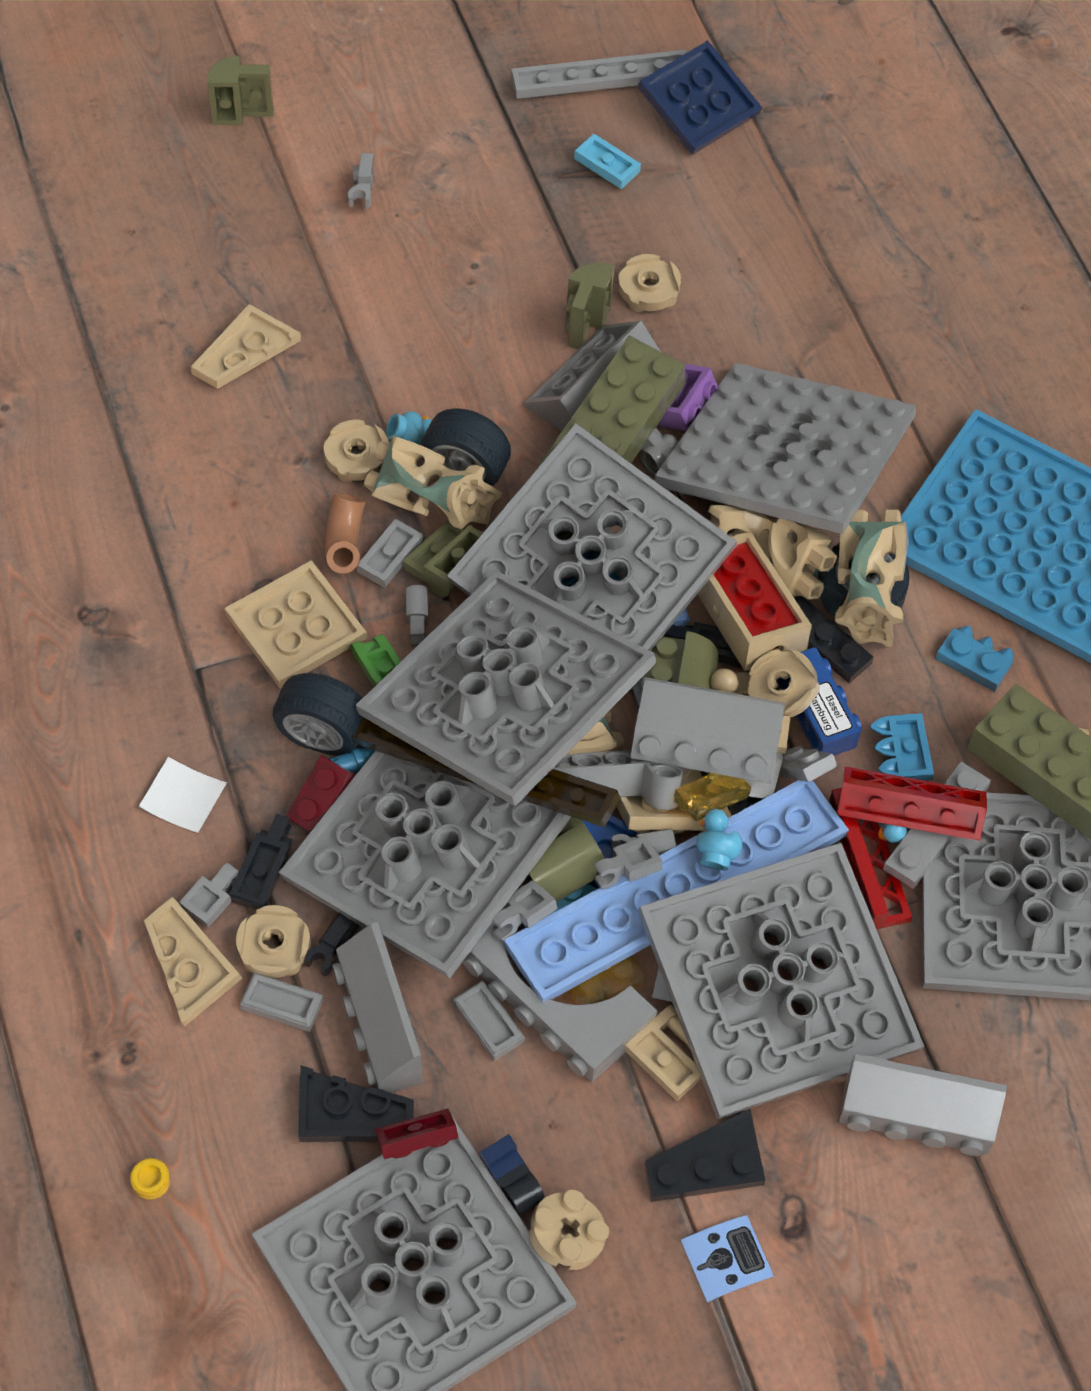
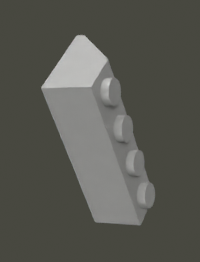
[523,321,661,432]
[630,677,785,784]
[332,922,422,1093]
[838,1054,1007,1156]

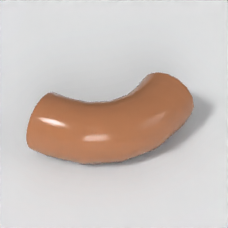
[324,492,366,574]

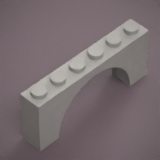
[463,884,657,1083]

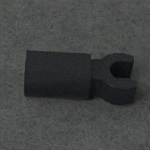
[305,913,359,977]

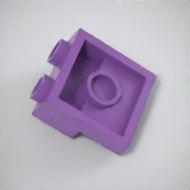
[659,364,718,431]

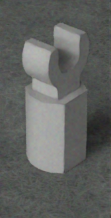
[406,585,428,646]
[611,829,676,855]

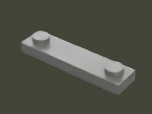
[883,762,991,889]

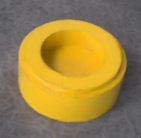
[130,1158,170,1200]

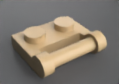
[625,1005,701,1101]

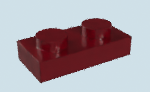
[286,755,354,832]
[375,1108,459,1160]

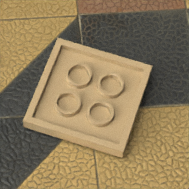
[225,560,367,688]

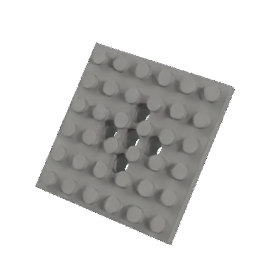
[655,363,916,534]
[447,424,737,651]
[356,571,656,806]
[279,751,571,979]
[921,792,1091,1000]
[638,843,925,1119]
[252,1118,577,1391]

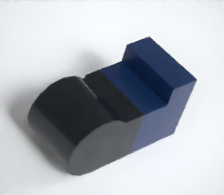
[480,1134,545,1216]

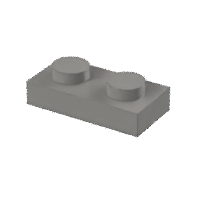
[357,519,423,588]
[778,746,838,782]

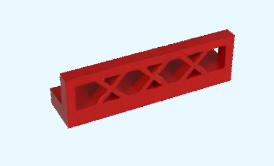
[837,766,987,841]
[829,788,913,929]

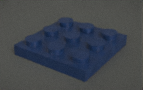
[637,40,763,155]

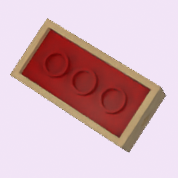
[697,531,812,671]

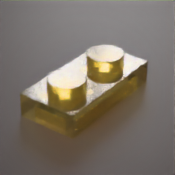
[673,773,751,821]
[568,955,646,1005]

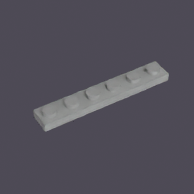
[511,50,687,99]

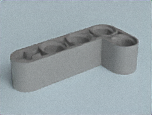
[552,750,683,810]

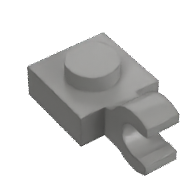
[348,153,374,208]
[595,836,662,889]
[179,863,239,928]
[492,880,557,942]

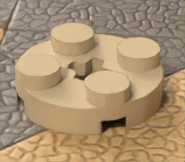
[618,254,681,312]
[323,420,389,483]
[748,649,820,717]
[236,905,311,978]
[529,1190,609,1270]

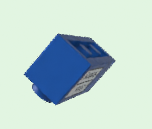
[777,647,862,756]

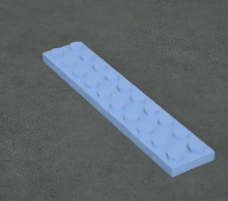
[504,780,849,1002]

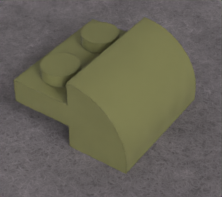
[207,56,274,125]
[565,262,615,349]
[402,520,483,597]
[642,631,719,690]
[528,817,605,903]

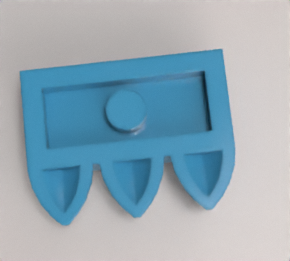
[935,625,1014,692]
[870,713,934,781]

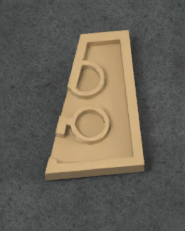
[191,304,301,389]
[616,796,732,833]
[144,897,242,1026]

